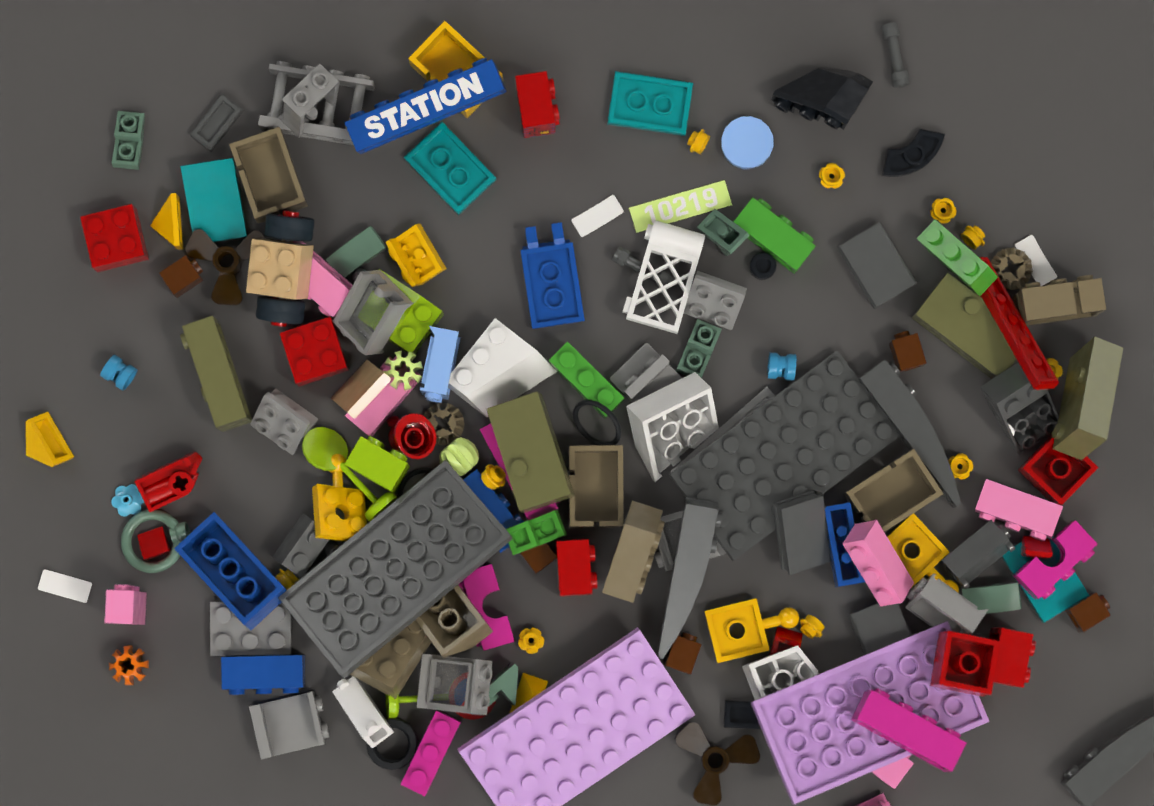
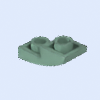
[112,111,145,170]
[326,226,387,279]
[676,319,722,378]
[962,582,1022,614]

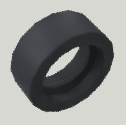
[366,718,418,770]

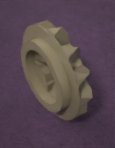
[991,247,1033,290]
[424,403,464,445]

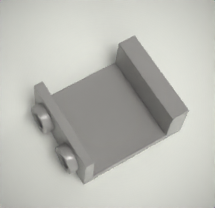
[249,691,330,759]

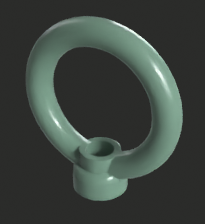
[121,509,191,573]

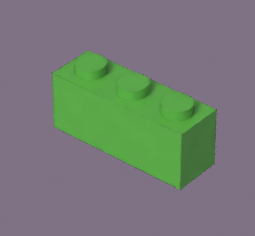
[734,198,816,274]
[916,219,998,296]
[549,341,624,419]

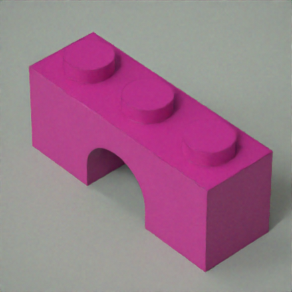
[1013,520,1097,599]
[459,564,515,651]
[400,710,461,796]

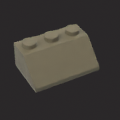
[416,584,493,658]

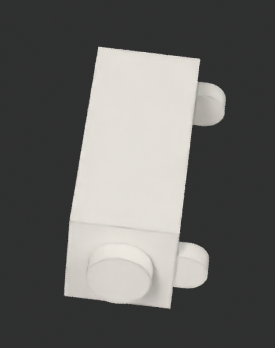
[332,677,394,748]

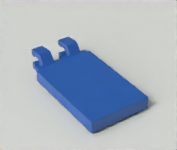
[520,222,585,329]

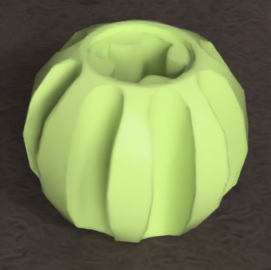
[383,350,423,390]
[439,437,479,477]

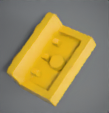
[386,223,447,287]

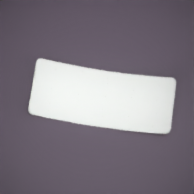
[571,195,624,237]
[1015,235,1057,286]
[38,569,92,603]

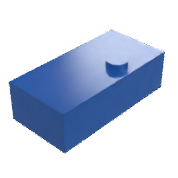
[174,512,287,630]

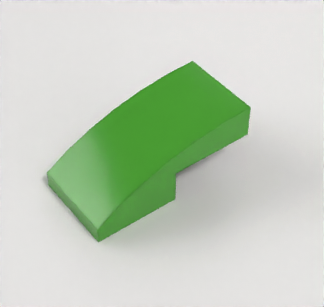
[506,510,567,555]

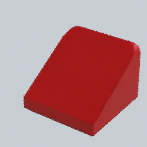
[137,526,171,560]
[1021,536,1053,559]
[769,627,803,655]

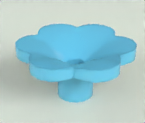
[111,484,144,517]

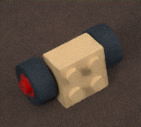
[246,211,314,327]

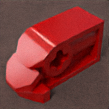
[134,451,203,512]

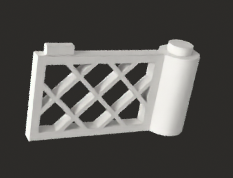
[622,220,706,334]

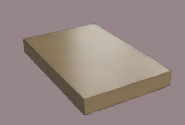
[331,360,391,418]

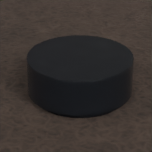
[749,253,776,280]

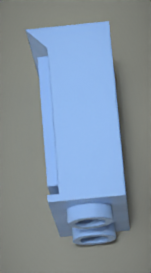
[420,326,461,403]

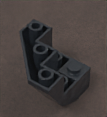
[771,68,873,130]

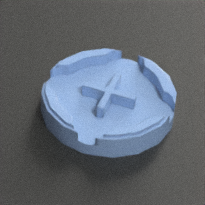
[721,116,774,169]

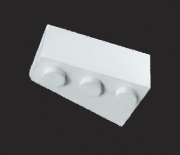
[448,318,557,418]
[626,372,719,482]
[742,645,819,700]

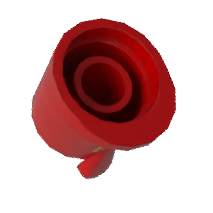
[387,413,437,459]

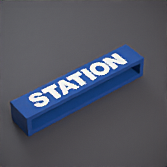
[345,58,507,154]

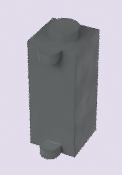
[942,520,1015,590]

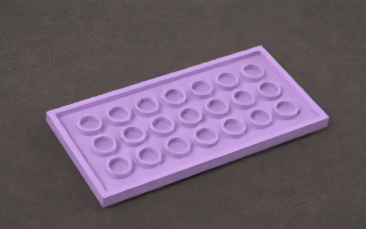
[751,621,990,804]
[457,627,695,806]

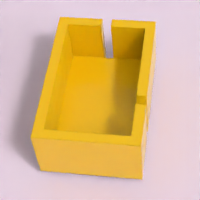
[408,21,503,118]

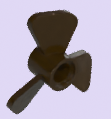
[185,229,265,306]
[675,722,760,806]

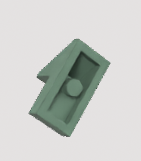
[697,209,749,256]
[489,663,518,706]

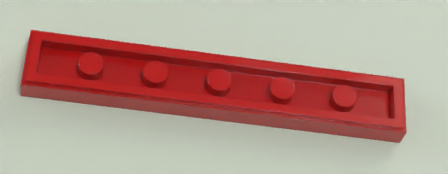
[979,257,1059,390]

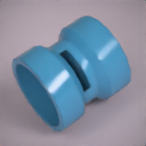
[767,352,797,381]
[100,355,138,391]

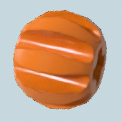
[109,645,149,685]

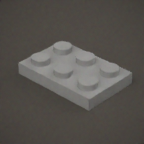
[210,602,292,656]

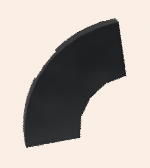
[882,129,945,177]

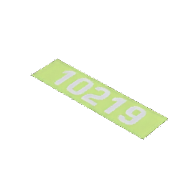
[629,180,732,233]

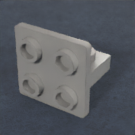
[684,271,747,330]
[610,343,682,403]
[251,388,318,455]

